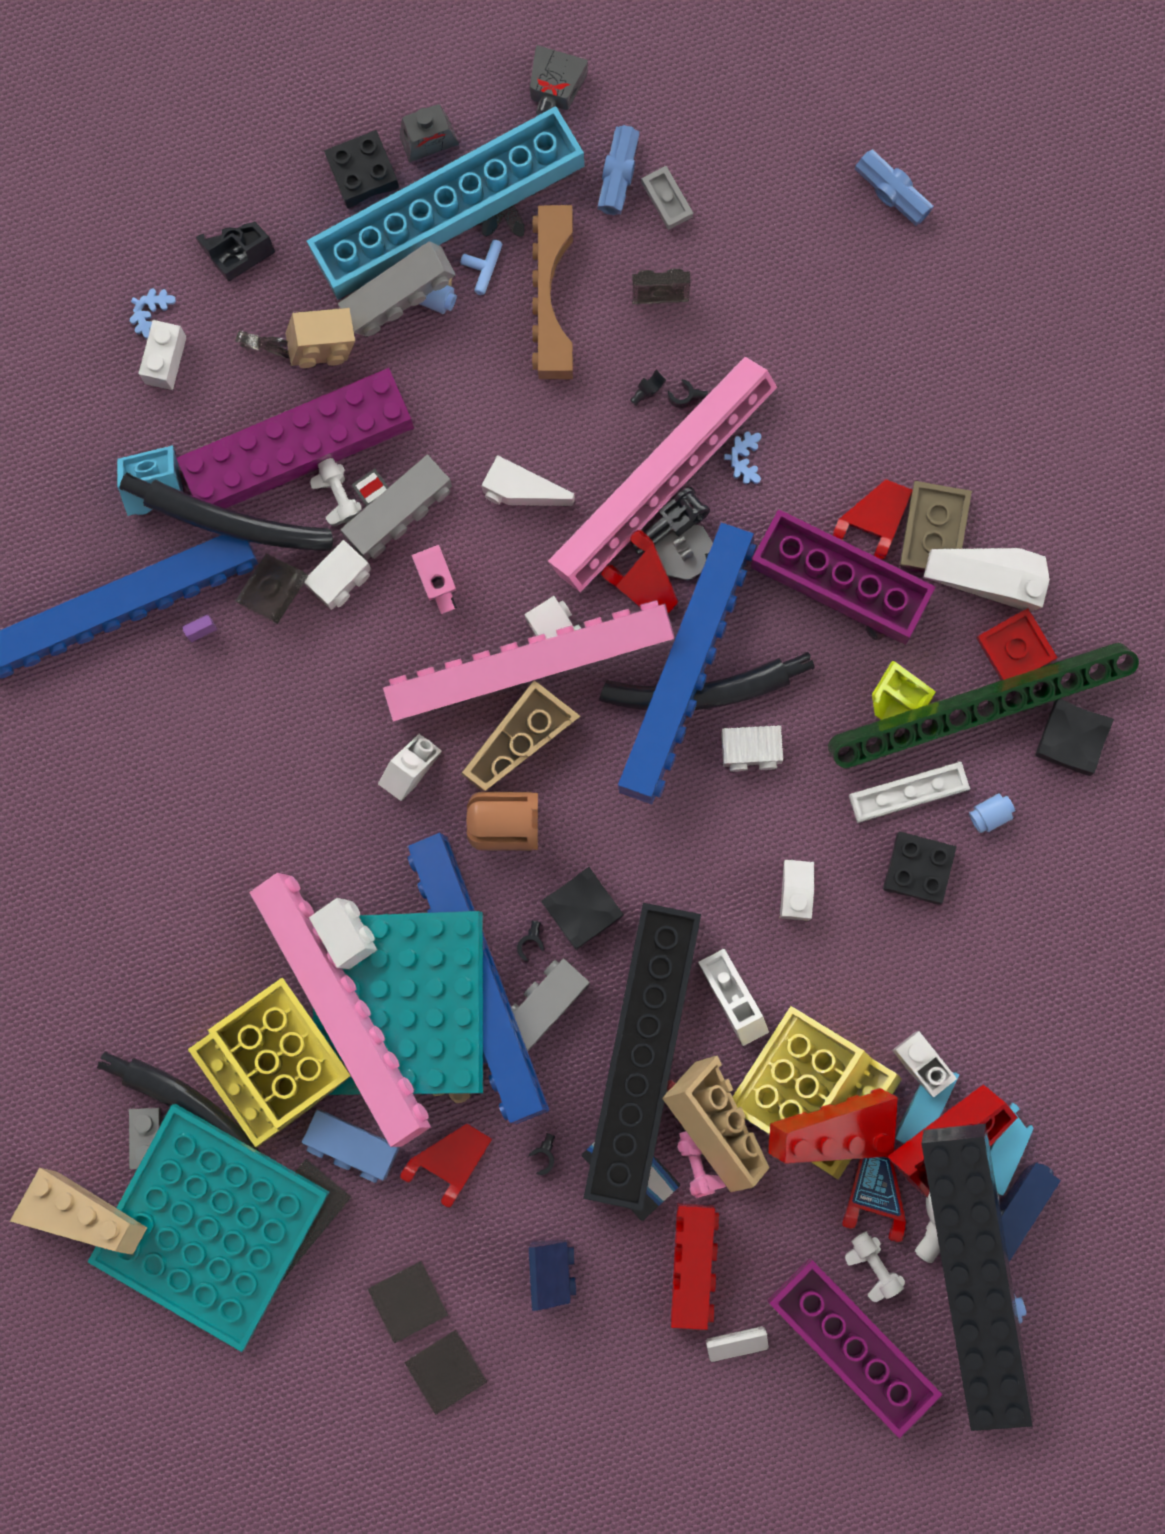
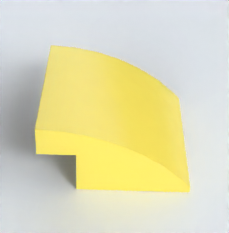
[188,978,351,1147]
[733,1006,902,1180]

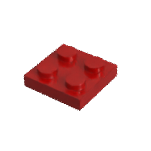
[976,608,1058,680]

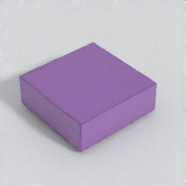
[182,615,217,642]

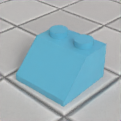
[117,446,183,516]

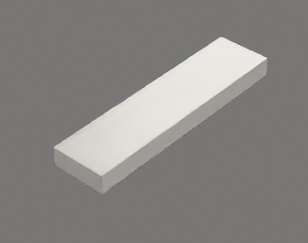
[849,762,970,823]

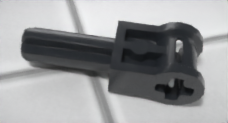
[631,487,710,555]

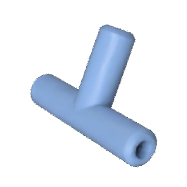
[460,240,503,295]

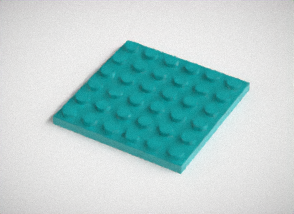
[313,911,483,1095]
[88,1104,330,1352]

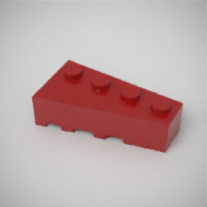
[887,1084,1018,1198]
[768,1088,898,1163]
[671,1203,719,1330]

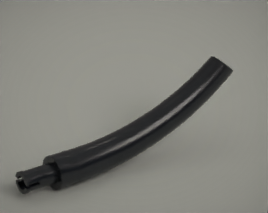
[119,472,333,551]
[599,651,815,710]
[97,1051,260,1152]

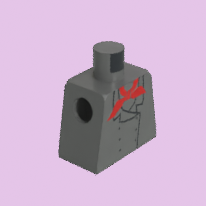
[530,45,588,115]
[399,104,459,162]

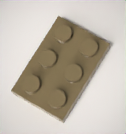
[899,481,972,571]

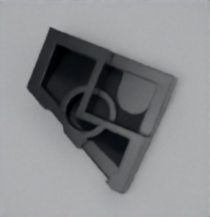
[196,222,275,282]

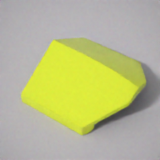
[872,661,936,720]

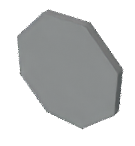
[655,525,713,581]

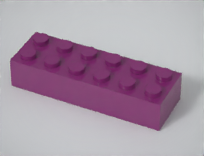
[751,509,936,645]
[767,1258,942,1439]

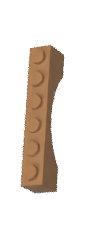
[532,205,573,379]

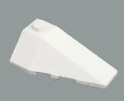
[923,548,1050,612]

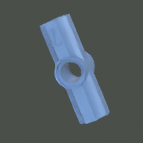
[598,125,639,215]
[855,149,934,226]

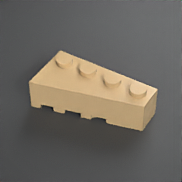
[460,680,580,792]
[662,1055,769,1192]
[10,1168,147,1255]

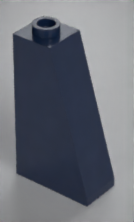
[999,1162,1061,1262]

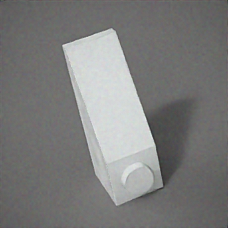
[481,455,575,506]
[698,949,769,1046]

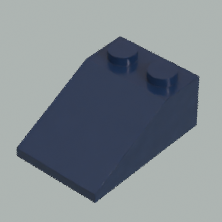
[529,1240,576,1311]

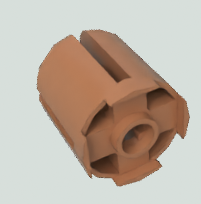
[467,792,538,851]

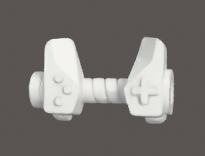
[310,458,361,527]
[845,1232,905,1302]

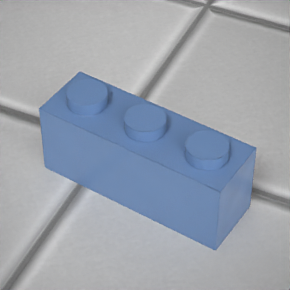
[301,1110,400,1183]

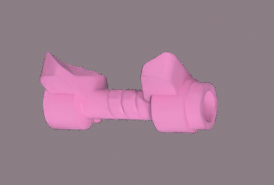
[678,1131,726,1198]

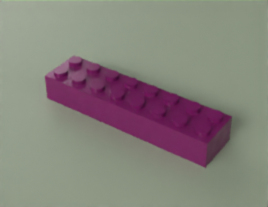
[177,368,414,508]

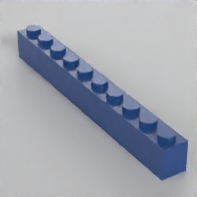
[618,523,757,805]
[0,535,259,679]
[408,833,550,1124]

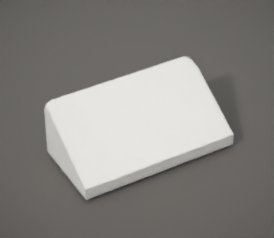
[705,1326,769,1362]

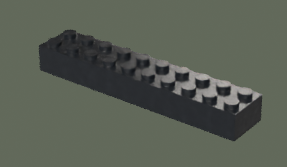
[583,902,701,1211]
[921,1123,1033,1431]

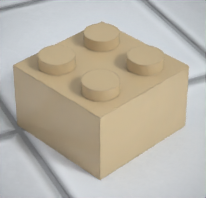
[285,308,355,368]

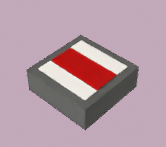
[352,469,389,507]

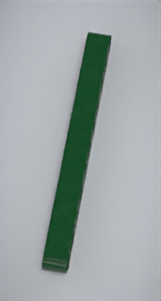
[828,643,1139,768]

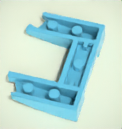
[895,1072,1034,1196]

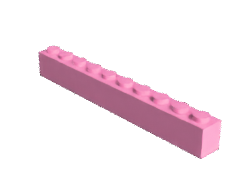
[548,357,777,593]
[383,600,675,721]
[249,873,431,1147]

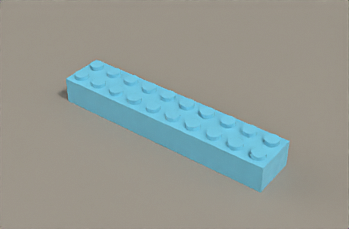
[306,106,585,300]

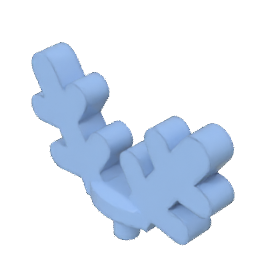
[130,288,176,339]
[724,431,761,485]

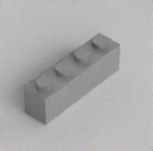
[338,241,456,336]
[340,454,452,561]
[511,958,590,1051]

